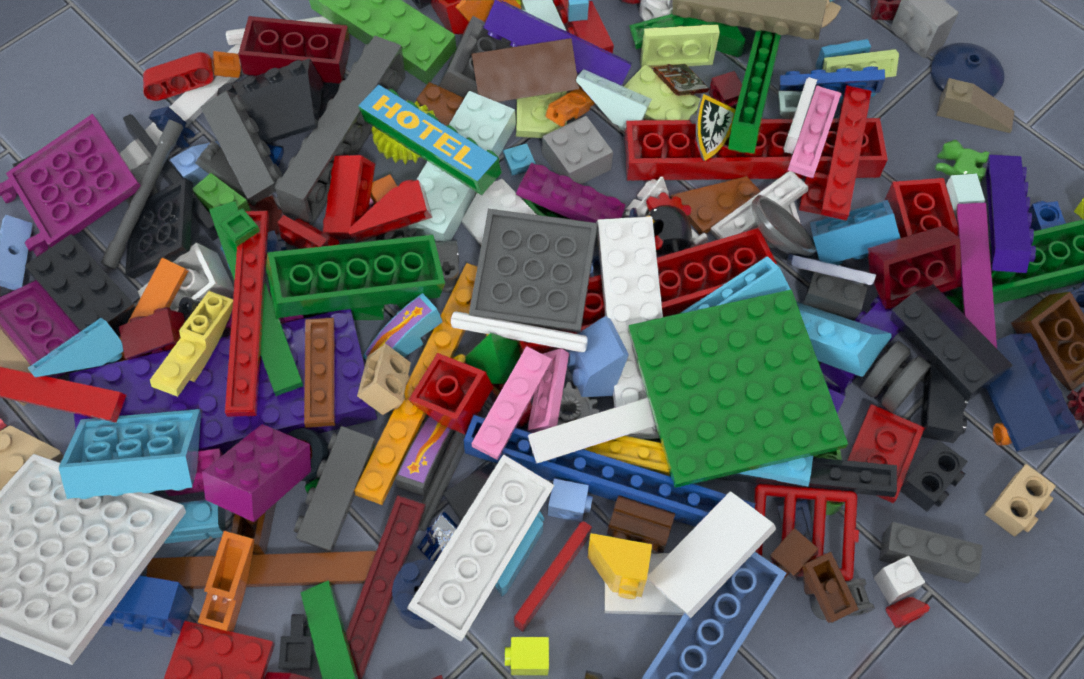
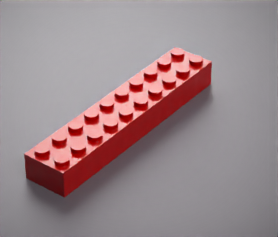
[624,118,888,181]
[513,228,778,355]

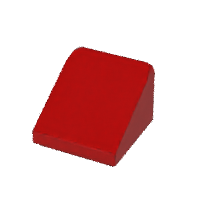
[885,597,930,629]

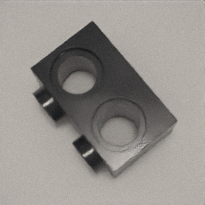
[900,440,968,512]

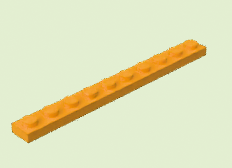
[354,263,477,505]

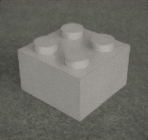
[890,0,959,58]
[542,116,613,184]

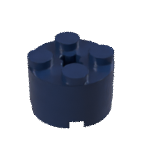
[392,560,436,629]

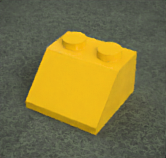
[587,533,652,599]

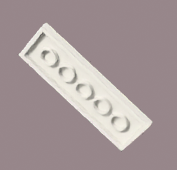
[407,455,554,642]

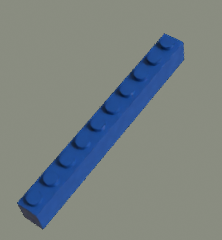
[464,415,756,527]

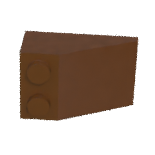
[1011,292,1084,391]

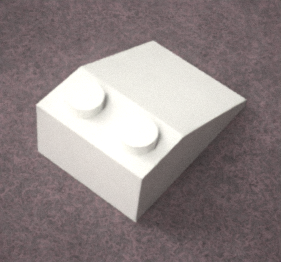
[137,243,234,312]

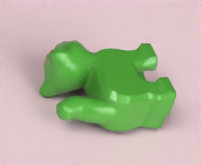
[935,140,989,182]

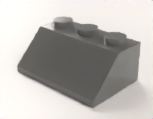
[439,16,512,98]

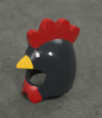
[646,192,692,254]

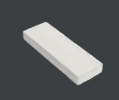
[784,77,817,154]

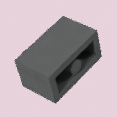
[803,272,868,321]

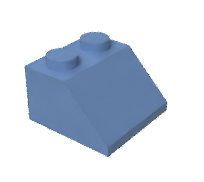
[565,316,629,397]

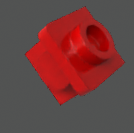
[799,172,828,214]

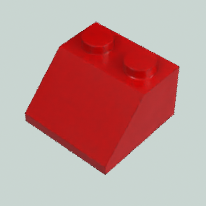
[408,353,493,435]

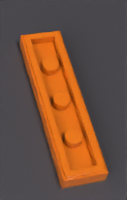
[118,258,189,361]

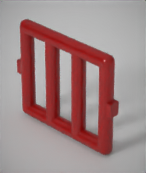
[754,484,859,581]

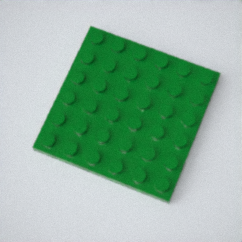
[628,289,848,488]

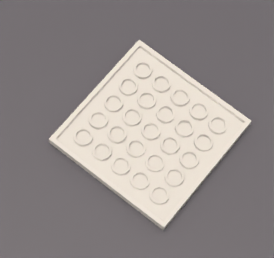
[0,454,186,665]

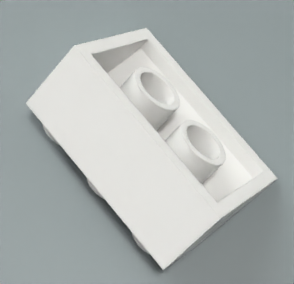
[462,179,536,245]

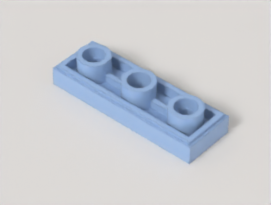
[0,215,33,290]

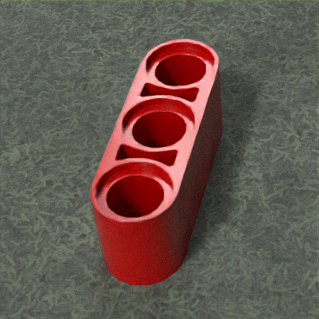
[143,52,214,101]

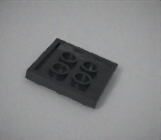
[125,178,193,279]

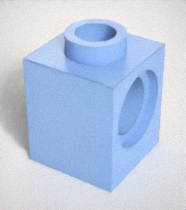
[548,479,593,522]

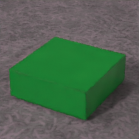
[219,208,260,246]

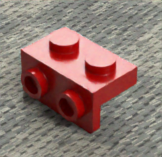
[277,215,340,249]

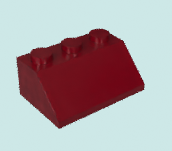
[868,226,961,309]

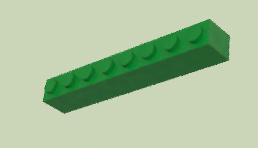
[728,30,782,154]

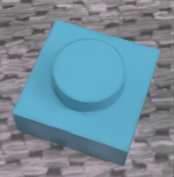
[503,143,535,176]

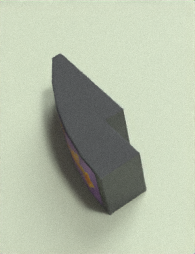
[395,416,454,496]

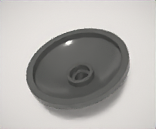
[752,195,816,257]

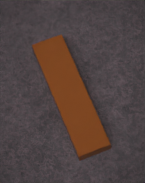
[304,318,335,428]

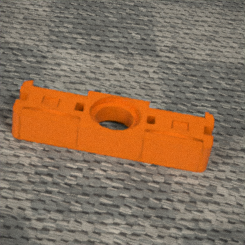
[545,86,596,126]

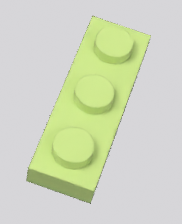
[823,49,899,78]

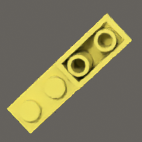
[150,291,233,397]

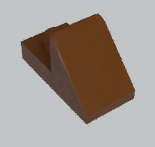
[803,552,859,623]

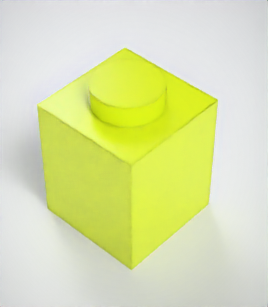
[505,637,549,675]

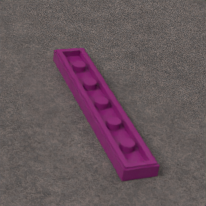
[957,203,997,348]

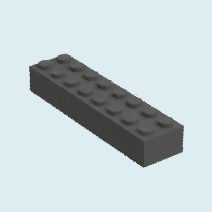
[275,36,406,226]

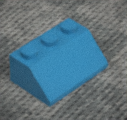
[810,200,900,265]

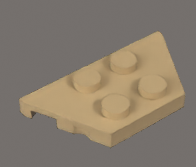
[0,425,64,491]

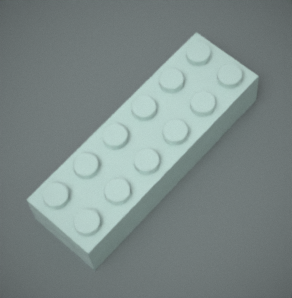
[408,91,516,242]

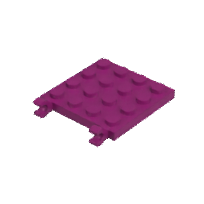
[0,114,141,257]

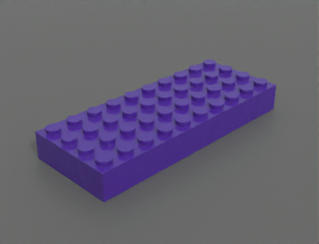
[69,309,377,455]

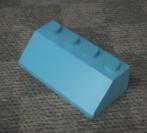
[797,302,891,377]

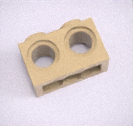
[357,344,411,415]
[985,464,1056,537]

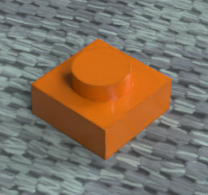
[212,51,241,78]

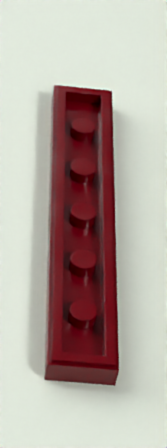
[346,495,426,679]

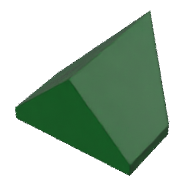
[465,333,521,384]

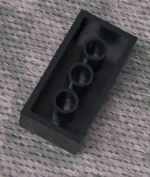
[25,234,136,337]

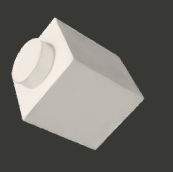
[874,556,925,605]

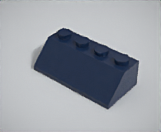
[986,333,1080,452]

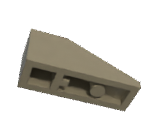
[936,78,1015,133]

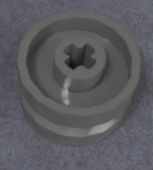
[860,341,932,413]

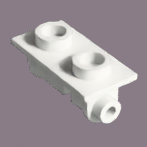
[623,176,669,218]

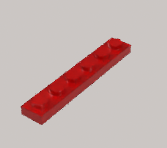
[820,85,872,221]

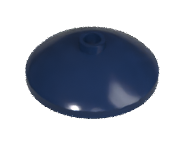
[930,43,1005,97]

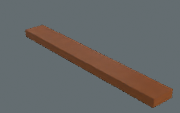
[146,551,376,589]

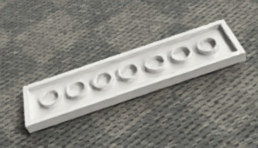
[596,217,663,440]

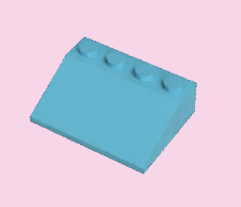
[59,409,201,499]

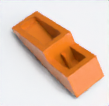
[197,531,255,631]

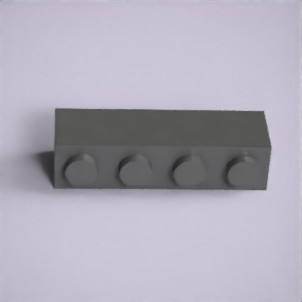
[201,91,283,201]
[294,426,376,552]

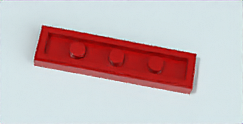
[514,521,592,632]

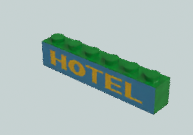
[358,85,502,195]

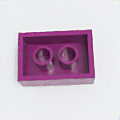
[202,424,311,522]

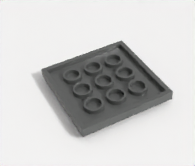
[469,208,598,333]

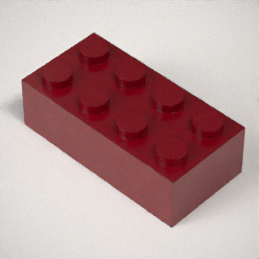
[238,16,351,84]

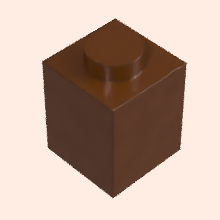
[770,528,818,580]

